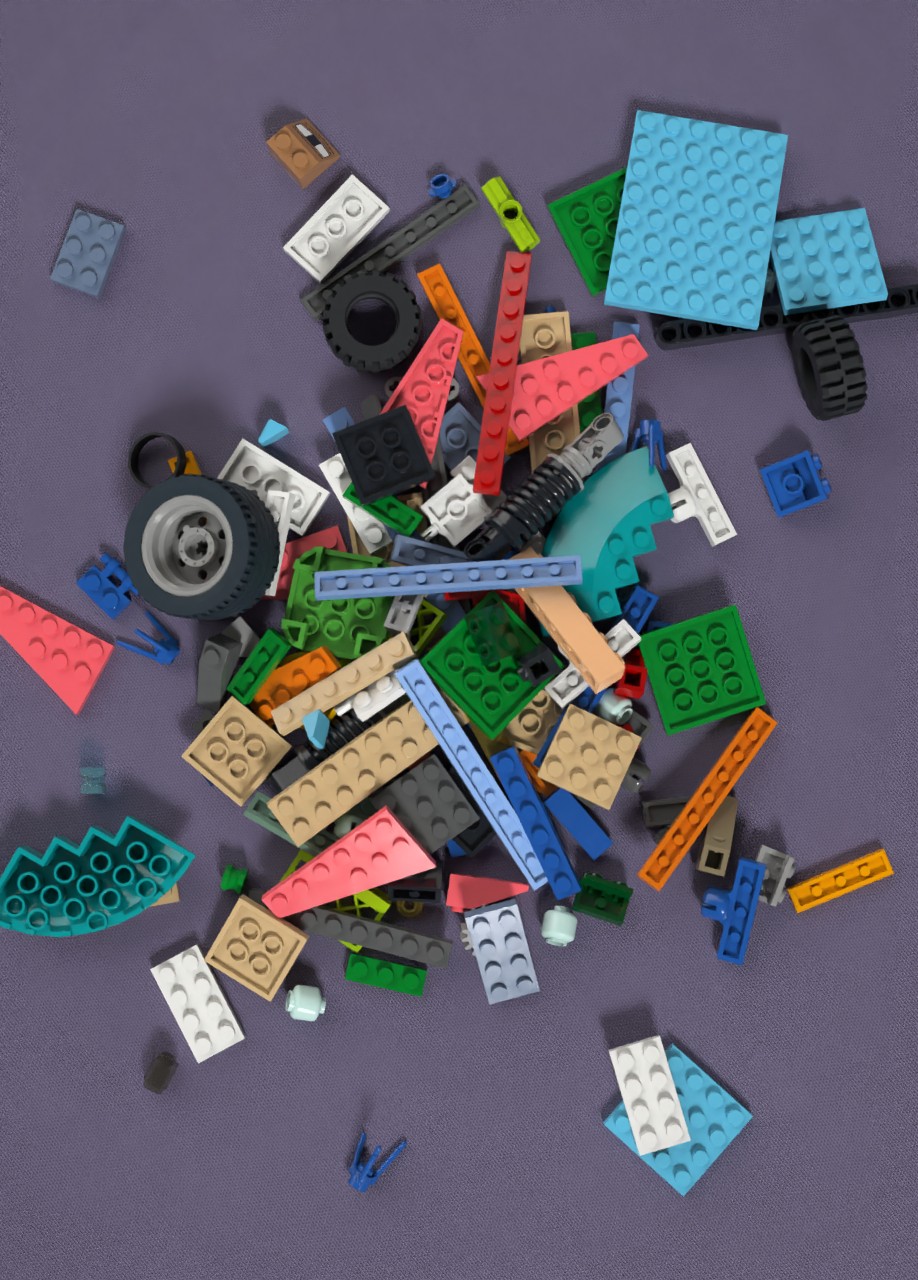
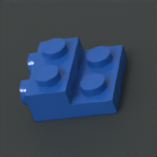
[760,450,832,518]

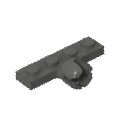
[571,710,655,810]

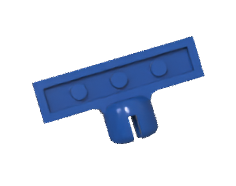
[700,857,767,966]

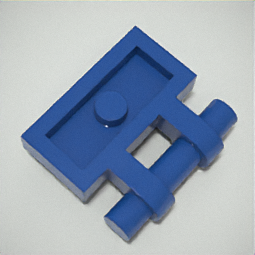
[76,553,139,620]

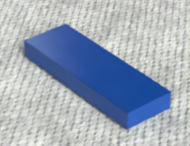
[542,787,613,860]

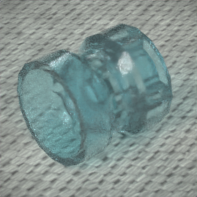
[79,767,106,794]

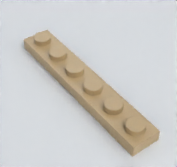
[271,631,417,736]

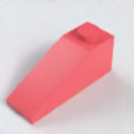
[446,872,529,913]

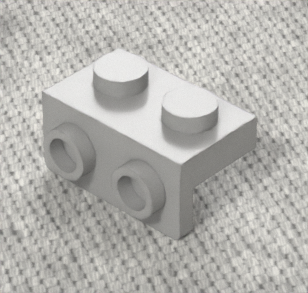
[755,845,796,907]

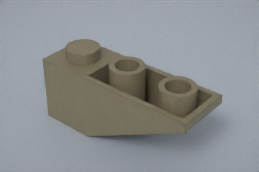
[694,796,739,876]

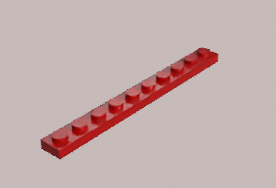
[473,251,532,496]

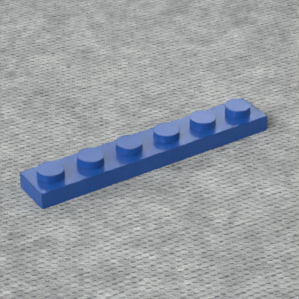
[490,745,583,900]

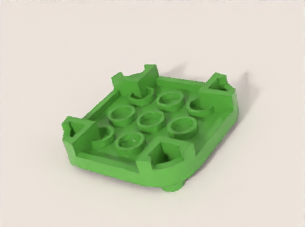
[281,547,395,661]

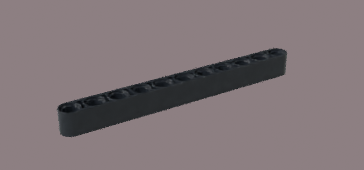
[655,284,918,350]

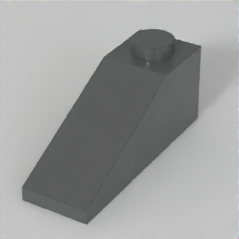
[197,633,243,713]

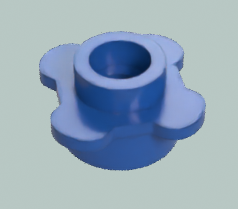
[428,174,457,199]

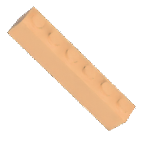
[508,546,625,694]

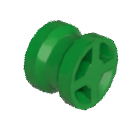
[220,864,249,895]

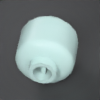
[594,688,632,725]
[541,906,577,946]
[286,985,326,1021]

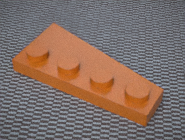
[249,646,341,728]

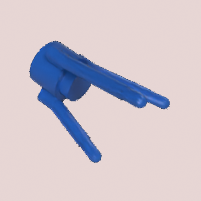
[630,420,667,471]
[116,611,181,665]
[348,1132,407,1192]

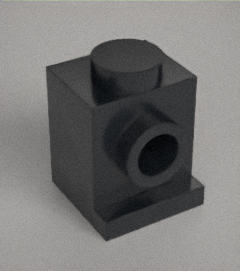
[515,642,561,687]

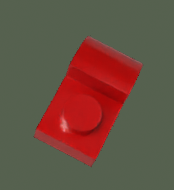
[611,648,647,699]

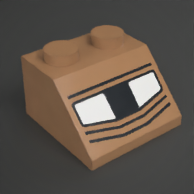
[266,119,340,189]

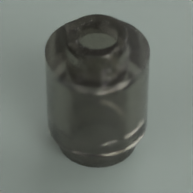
[143,1051,179,1094]

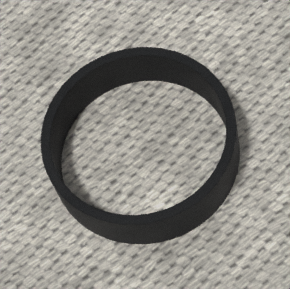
[128,432,186,489]

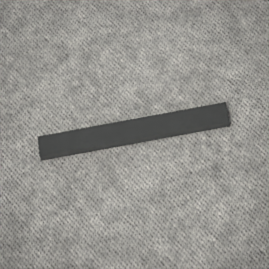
[300,184,480,322]

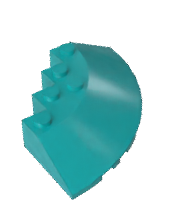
[538,446,674,637]
[0,815,196,937]

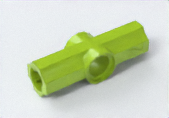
[481,176,540,253]

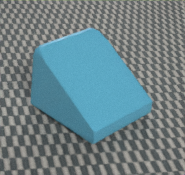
[258,419,289,448]
[302,710,330,750]

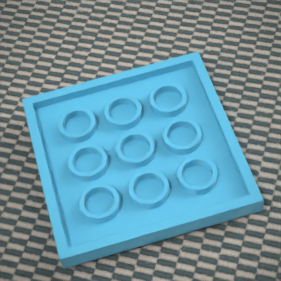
[770,208,888,315]
[603,1043,753,1197]

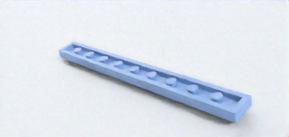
[394,659,548,891]

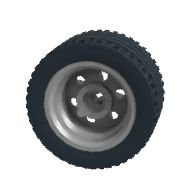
[123,474,280,620]

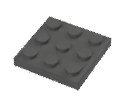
[370,754,480,854]

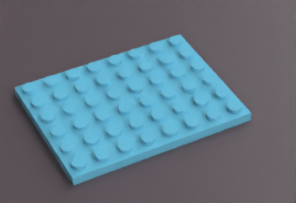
[604,110,788,330]

